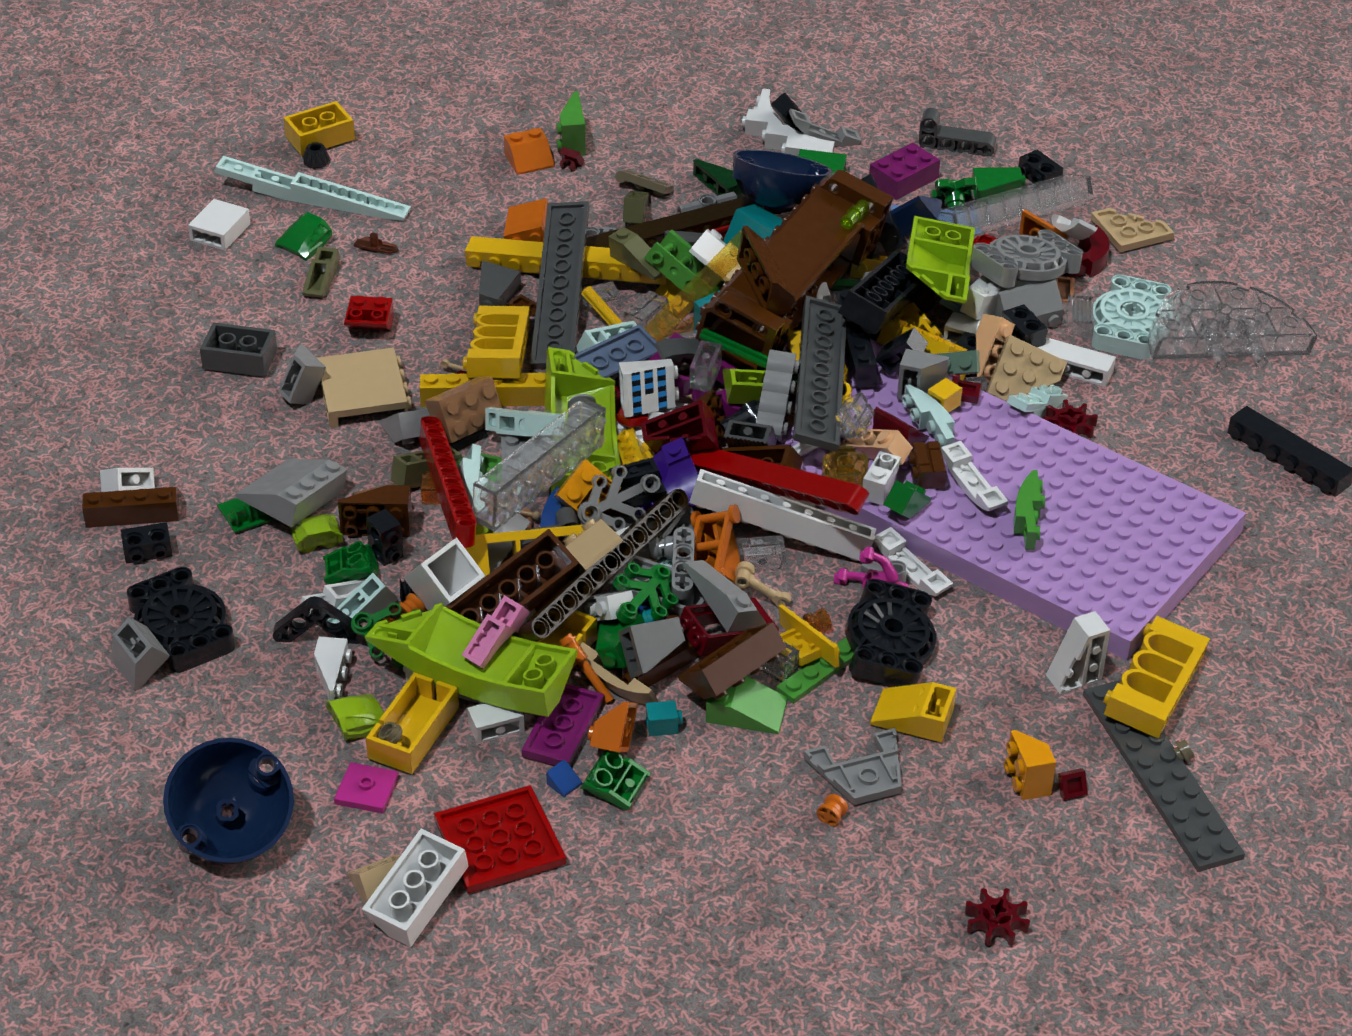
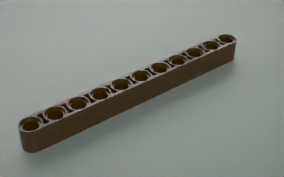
[519,489,689,642]

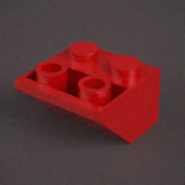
[344,295,394,331]

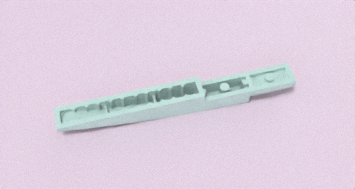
[215,156,411,221]

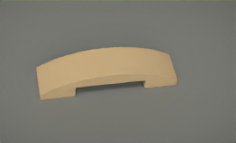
[580,642,658,704]

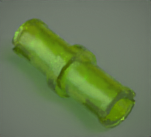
[840,200,869,229]

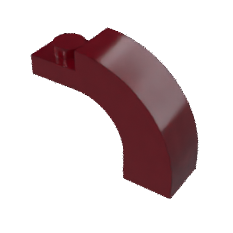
[1064,225,1110,278]

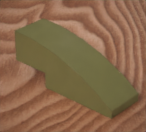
[302,247,340,298]

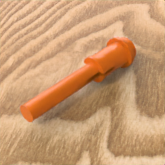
[559,633,614,704]

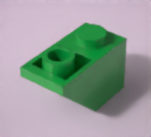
[883,480,932,519]

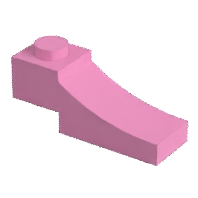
[462,595,530,669]

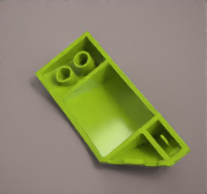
[906,216,975,304]
[545,347,621,493]
[365,602,578,717]

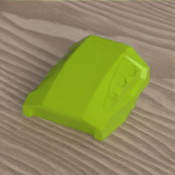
[289,514,343,553]
[325,694,384,740]

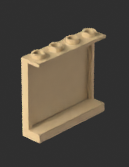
[317,347,412,428]

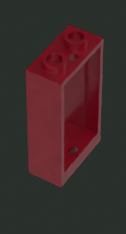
[679,598,779,656]

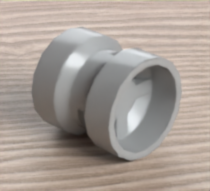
[649,536,673,560]

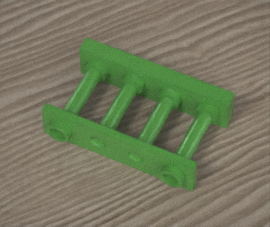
[644,230,725,301]

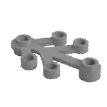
[577,465,661,531]

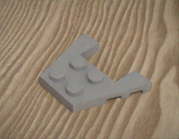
[804,728,902,805]

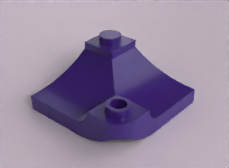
[637,437,700,516]

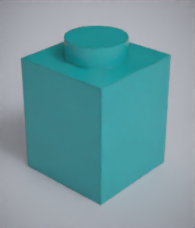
[646,700,683,737]

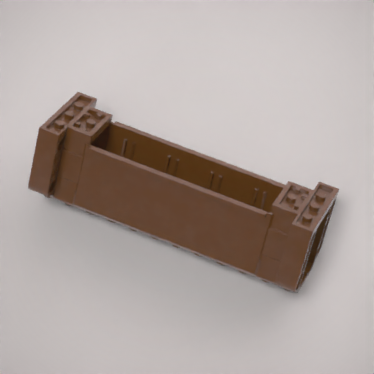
[695,170,893,371]

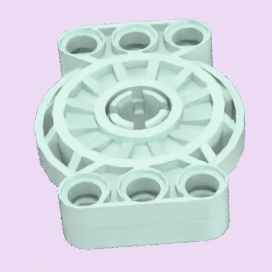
[1091,275,1172,360]

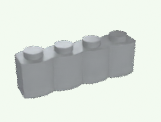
[756,350,800,442]

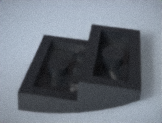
[609,458,667,507]

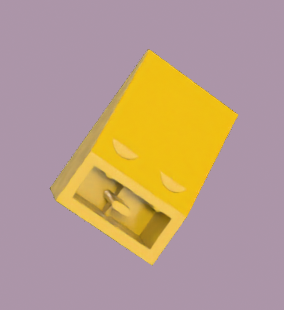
[870,682,956,743]

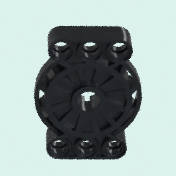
[127,567,235,673]
[845,579,937,687]

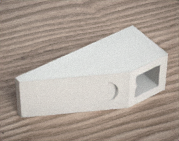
[576,591,633,621]
[314,636,352,700]

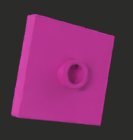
[334,762,399,814]

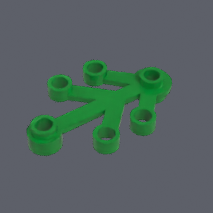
[613,562,678,624]
[351,602,423,668]

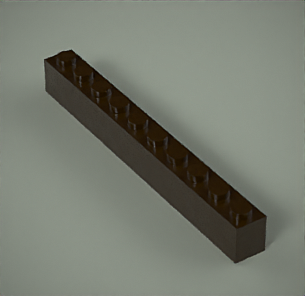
[586,196,754,248]

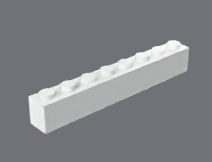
[943,311,1116,387]
[689,469,876,561]

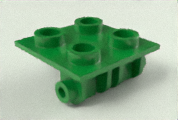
[217,498,275,533]

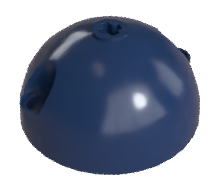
[732,149,832,214]
[163,738,294,865]

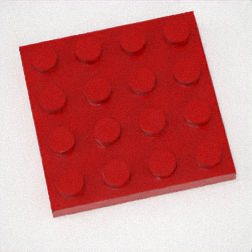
[434,785,567,894]

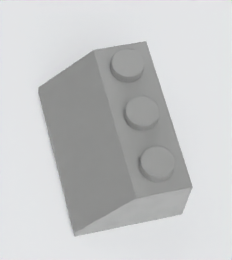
[995,279,1064,328]

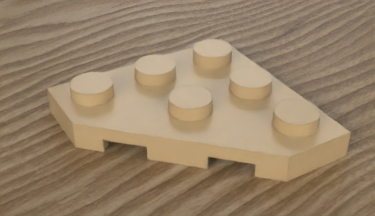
[1090,208,1174,252]
[986,335,1067,402]

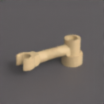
[735,561,792,608]

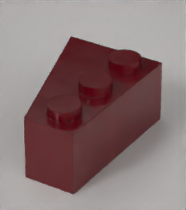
[641,399,719,454]

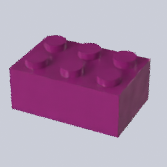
[869,143,940,200]

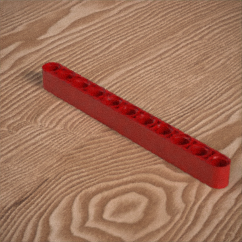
[419,416,477,548]
[689,449,869,515]

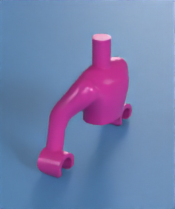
[834,547,908,588]

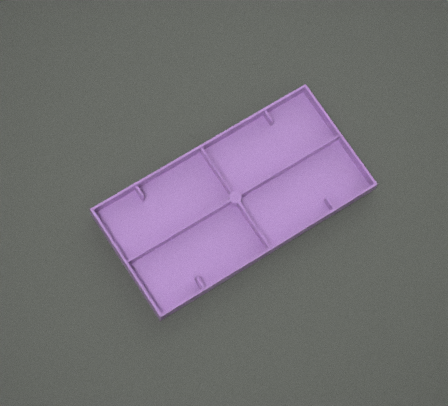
[776,339,1246,661]

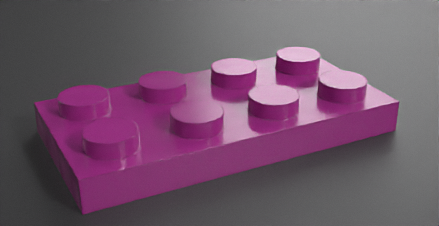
[521,684,604,765]

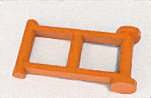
[684,504,741,576]

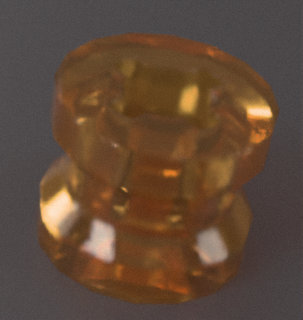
[803,608,832,632]

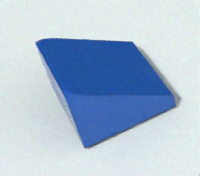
[546,760,582,797]

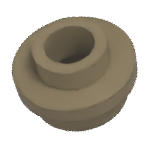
[378,722,403,744]
[1173,739,1195,764]

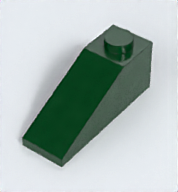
[693,159,745,198]

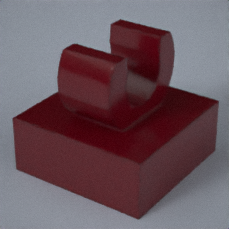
[559,147,585,171]
[1058,768,1088,800]

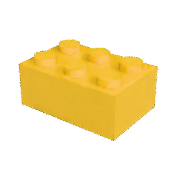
[283,101,355,156]

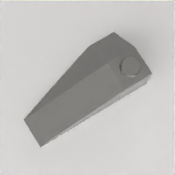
[380,409,430,445]
[683,560,767,633]

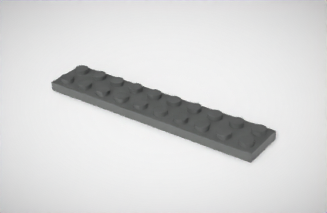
[530,201,590,369]
[793,295,847,452]
[1083,680,1245,872]

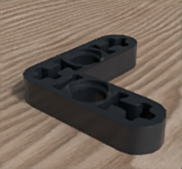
[273,596,362,644]

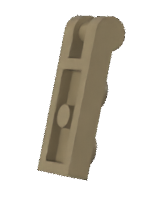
[615,170,674,196]

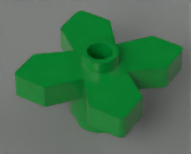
[930,177,977,210]

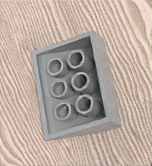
[235,459,348,527]

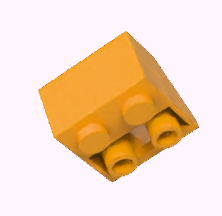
[553,459,621,517]
[1004,730,1056,800]

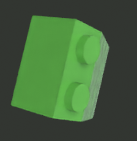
[556,91,586,156]
[706,676,788,734]

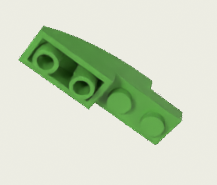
[1013,470,1045,550]

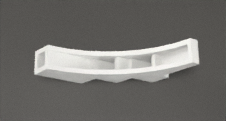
[742,89,835,156]

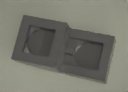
[655,338,705,364]

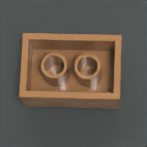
[425,377,502,443]

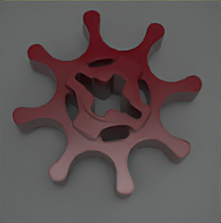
[1043,399,1098,438]
[965,888,1030,946]

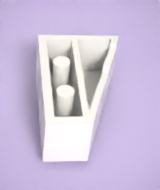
[960,275,1012,320]
[1046,611,1110,694]

